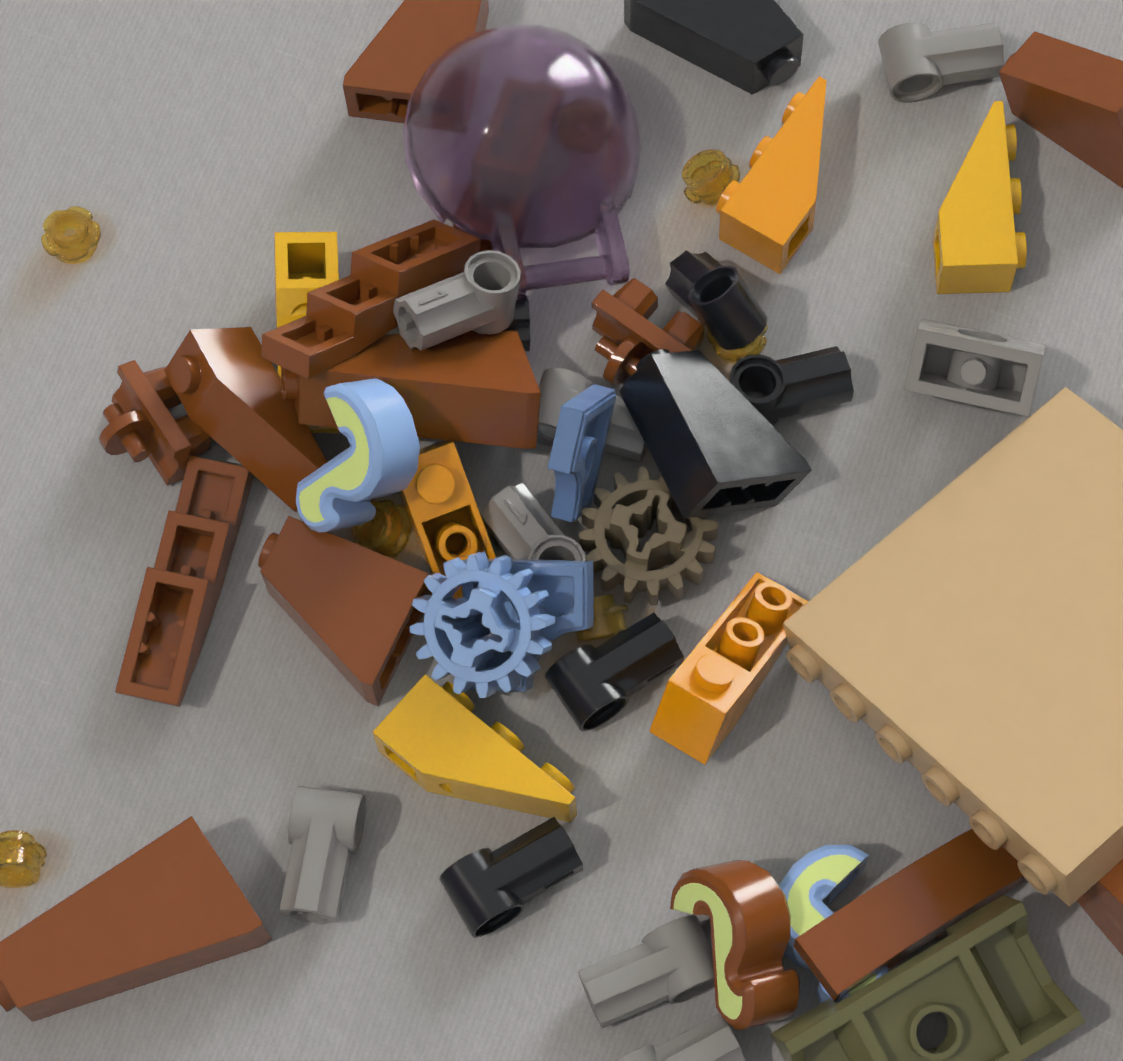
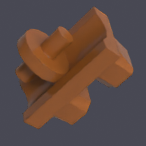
[591,278,704,386]
[99,360,212,486]

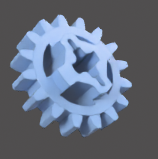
[410,552,555,698]

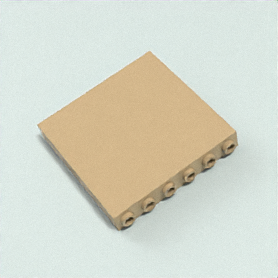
[783,387,1123,907]

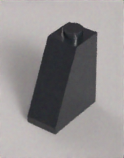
[624,0,804,95]
[619,349,812,519]

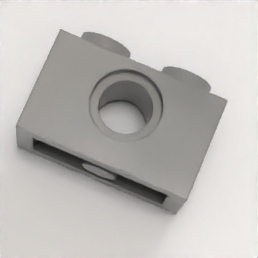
[904,319,1046,417]

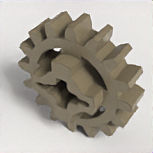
[579,466,718,606]

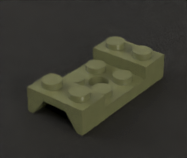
[771,895,1085,1061]

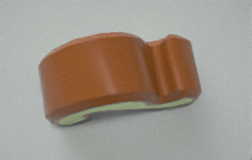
[670,860,800,1030]

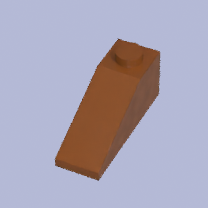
[164,327,327,512]

